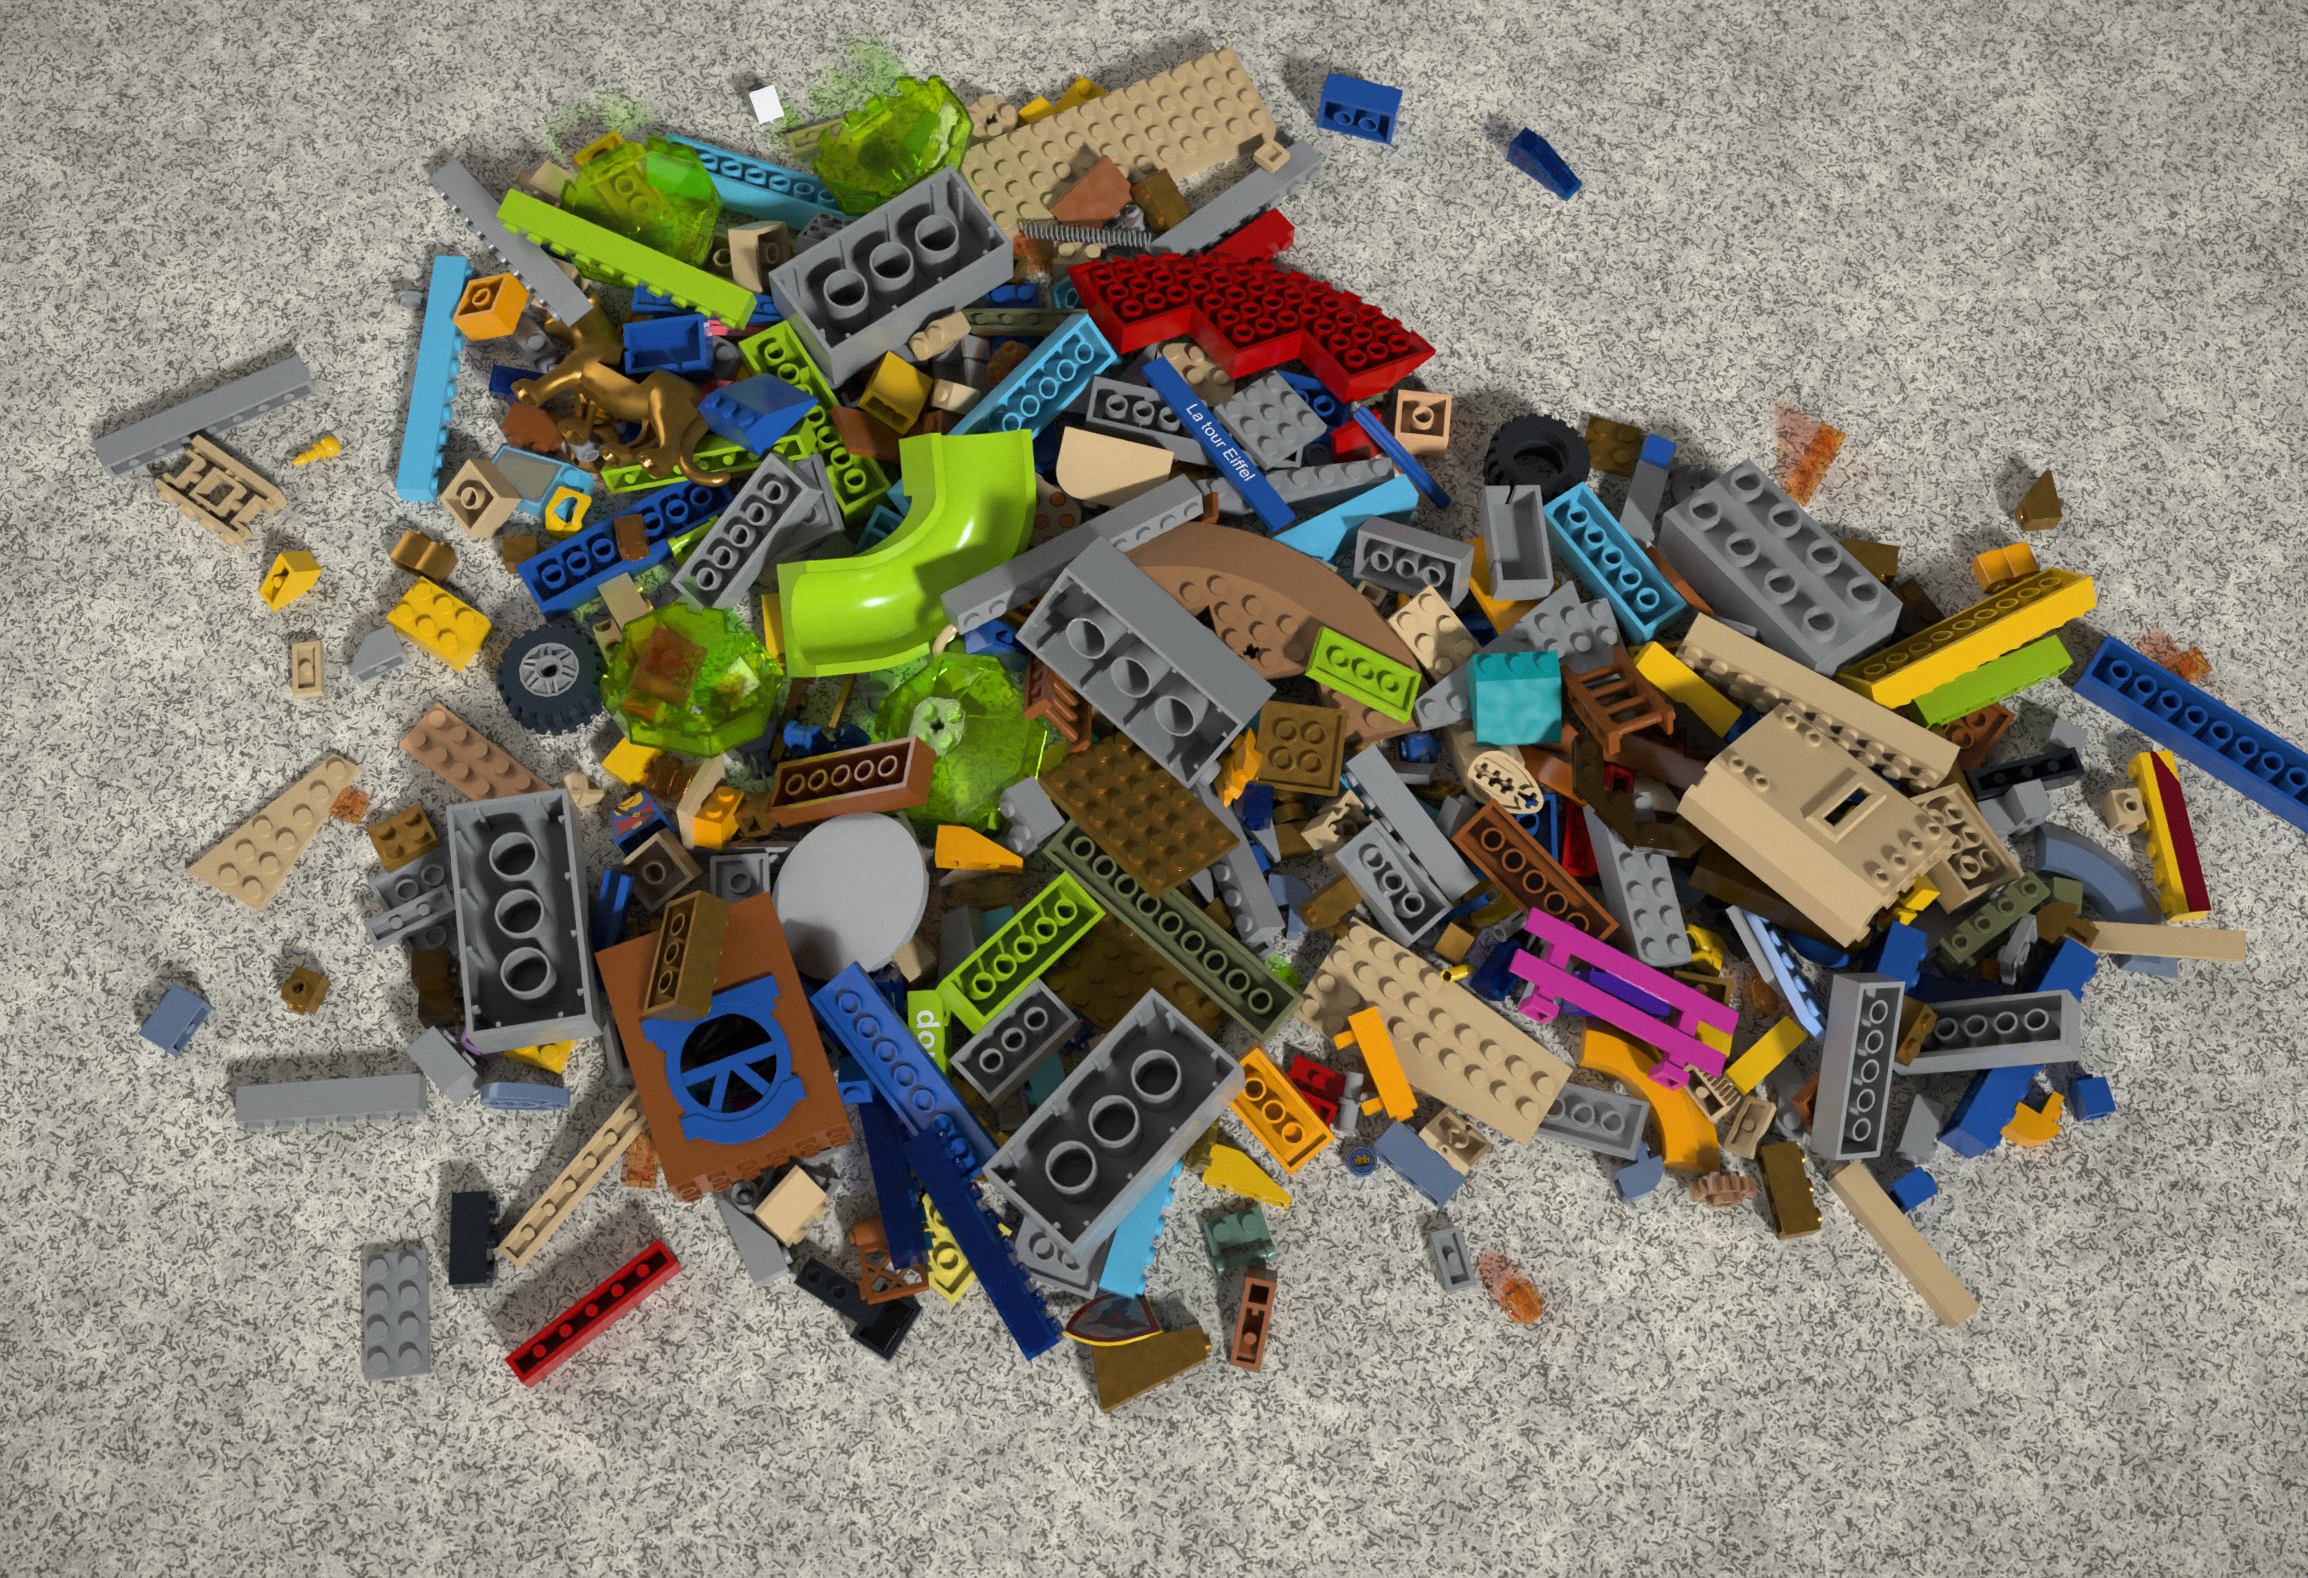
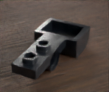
[1669,850,1750,962]
[793,1256,924,1363]

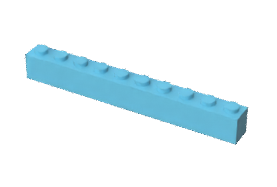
[396,255,476,502]

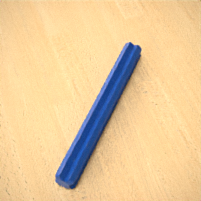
[1353,405,1452,510]

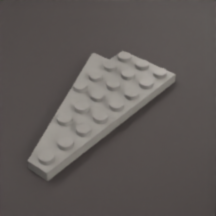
[1413,580,1628,732]

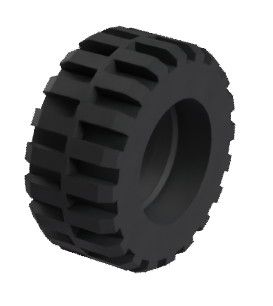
[1483,413,1591,506]

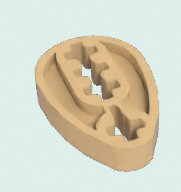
[1464,751,1544,814]

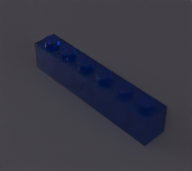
[858,1090,934,1271]

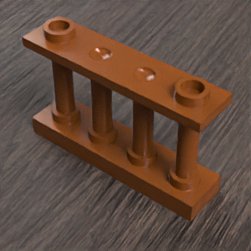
[1559,646,1676,755]
[1023,650,1092,759]

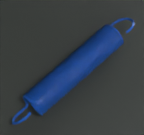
[1439,890,1498,928]

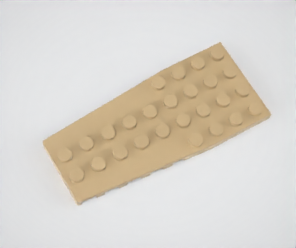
[1292,917,1573,1146]

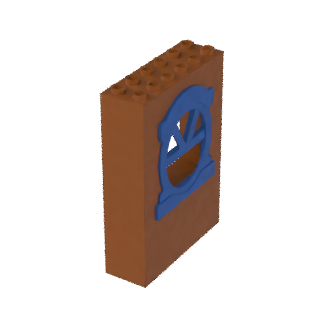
[595,891,856,1203]

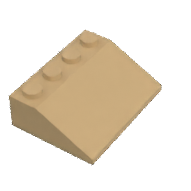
[1909,783,2025,915]

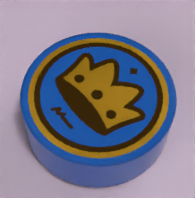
[1346,1146,1377,1178]

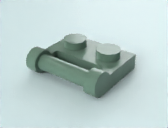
[1202,1206,1277,1276]

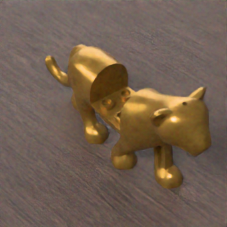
[510,290,731,487]

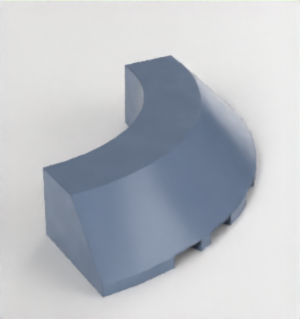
[2034,823,2178,978]

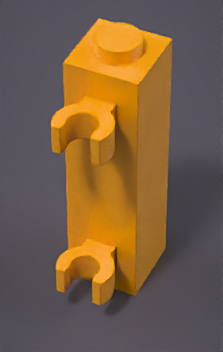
[1333,1006,1418,1122]

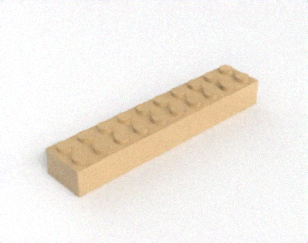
[1674,612,1961,794]

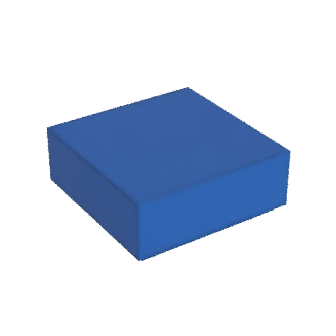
[1639,434,1676,470]

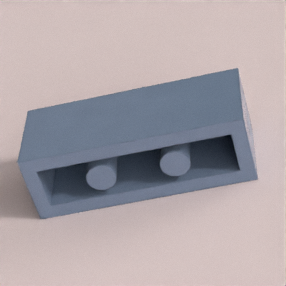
[1372,1120,1466,1210]

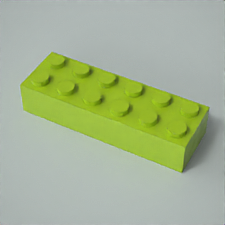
[934,870,1106,1035]

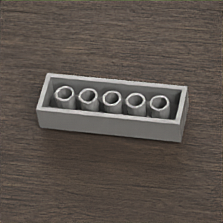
[671,452,824,619]
[1583,792,1693,971]
[1810,972,1905,1161]
[1893,989,2080,1076]

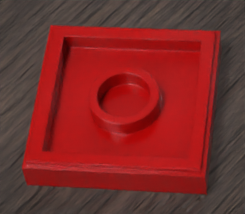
[1330,408,1384,464]

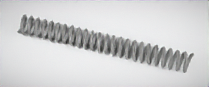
[1022,222,1152,248]

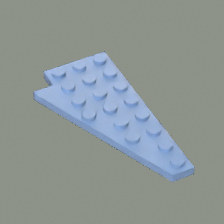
[1741,909,1829,1046]

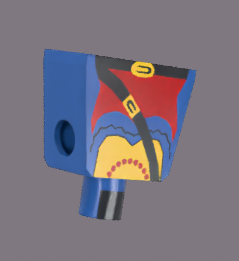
[610,791,676,857]

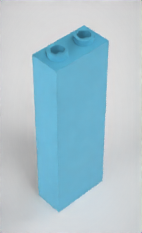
[1271,474,1419,562]

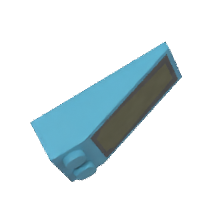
[492,445,597,523]

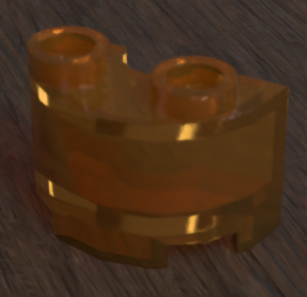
[987,341,1032,388]

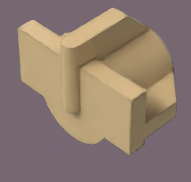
[555,771,605,809]

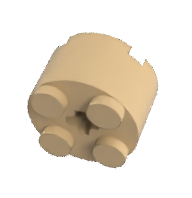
[965,94,1017,147]

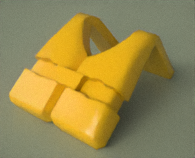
[545,486,592,542]
[1684,924,1726,977]

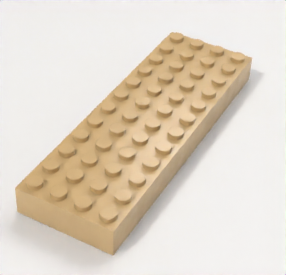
[954,45,1276,246]

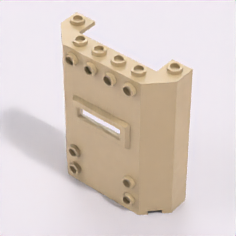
[1676,702,1958,948]

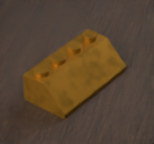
[642,890,731,1022]

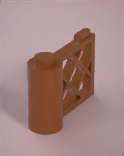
[848,1206,930,1305]

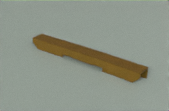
[828,673,858,730]

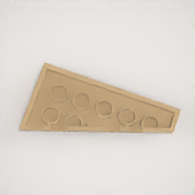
[186,754,361,912]

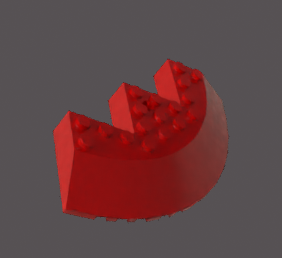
[1067,253,1436,405]

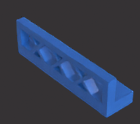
[592,867,636,993]

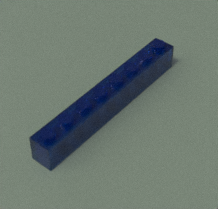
[900,1125,1064,1361]

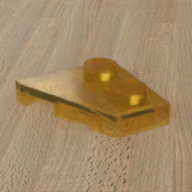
[1185,1114,1221,1175]

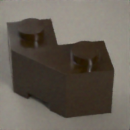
[411,947,465,1029]

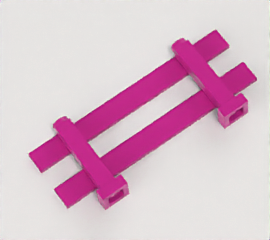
[1509,907,1739,1091]

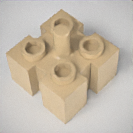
[1300,789,1376,876]

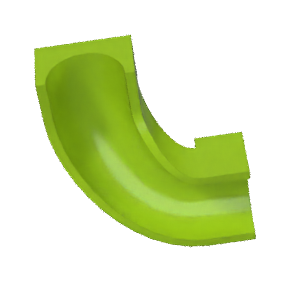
[777,429,1036,678]

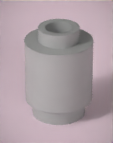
[566,431,601,462]

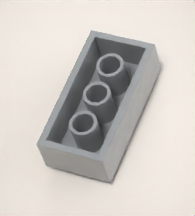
[1353,516,1474,609]
[949,977,1082,1110]

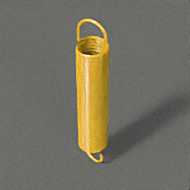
[1440,962,1474,983]

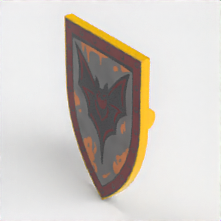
[1063,1293,1162,1346]

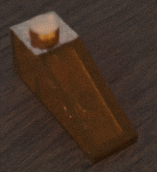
[1783,422,1847,507]

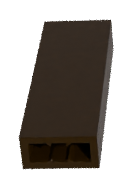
[1688,840,1879,958]

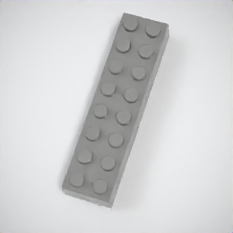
[1083,376,1303,473]

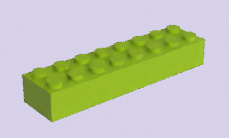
[738,320,893,527]

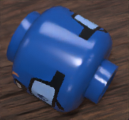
[1398,730,1441,764]

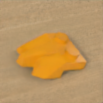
[1212,727,1263,808]

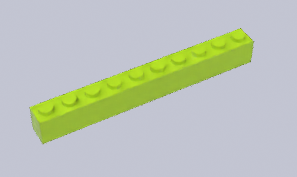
[496,188,757,330]

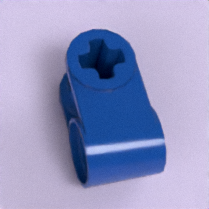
[784,720,829,760]

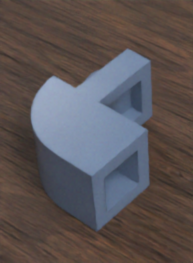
[1267,874,1312,940]
[1611,1138,1663,1205]

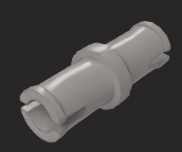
[1336,1071,1366,1134]

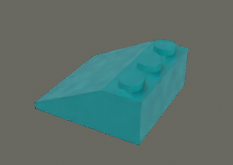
[1466,650,1562,748]

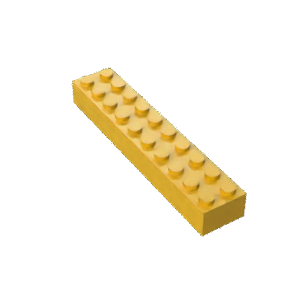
[1834,567,2097,710]

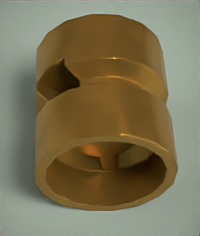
[1267,788,1310,825]

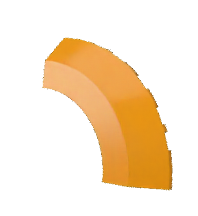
[1578,1016,1720,1174]

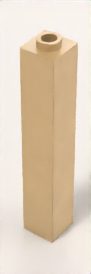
[1827,1159,1981,1330]

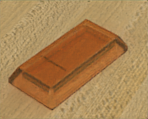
[625,1128,660,1189]

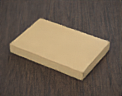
[676,748,727,850]

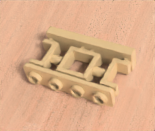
[153,434,287,549]

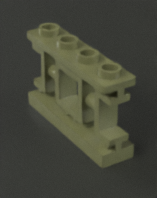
[1932,871,2051,984]

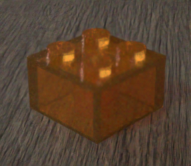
[627,625,708,709]

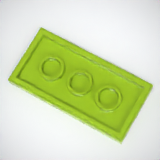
[1305,625,1422,724]

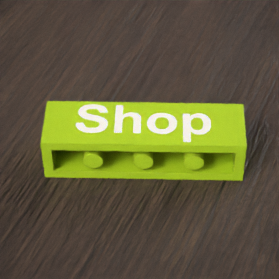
[904,990,954,1084]

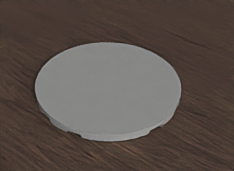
[772,812,929,982]

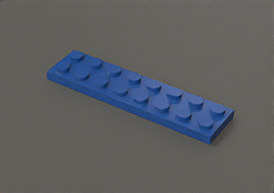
[809,961,1001,1191]

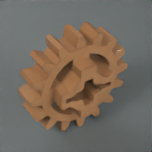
[1688,1171,1757,1208]

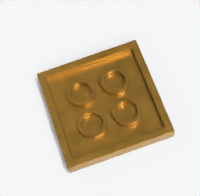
[1251,700,1349,797]

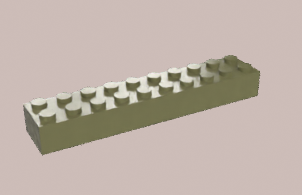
[1042,818,1305,1047]

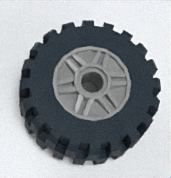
[496,623,612,736]

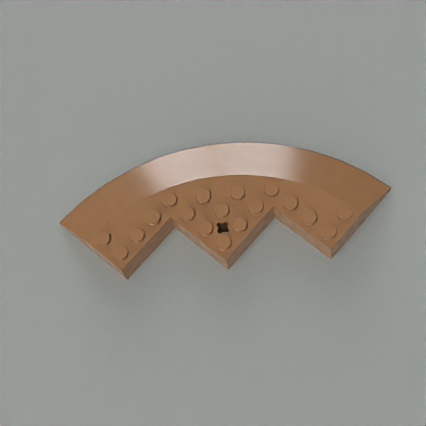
[1124,521,1431,749]

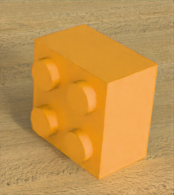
[452,272,529,342]

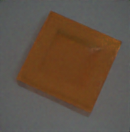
[330,789,371,826]

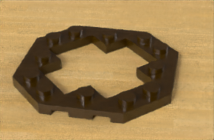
[1571,695,1729,859]

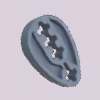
[480,1082,571,1110]

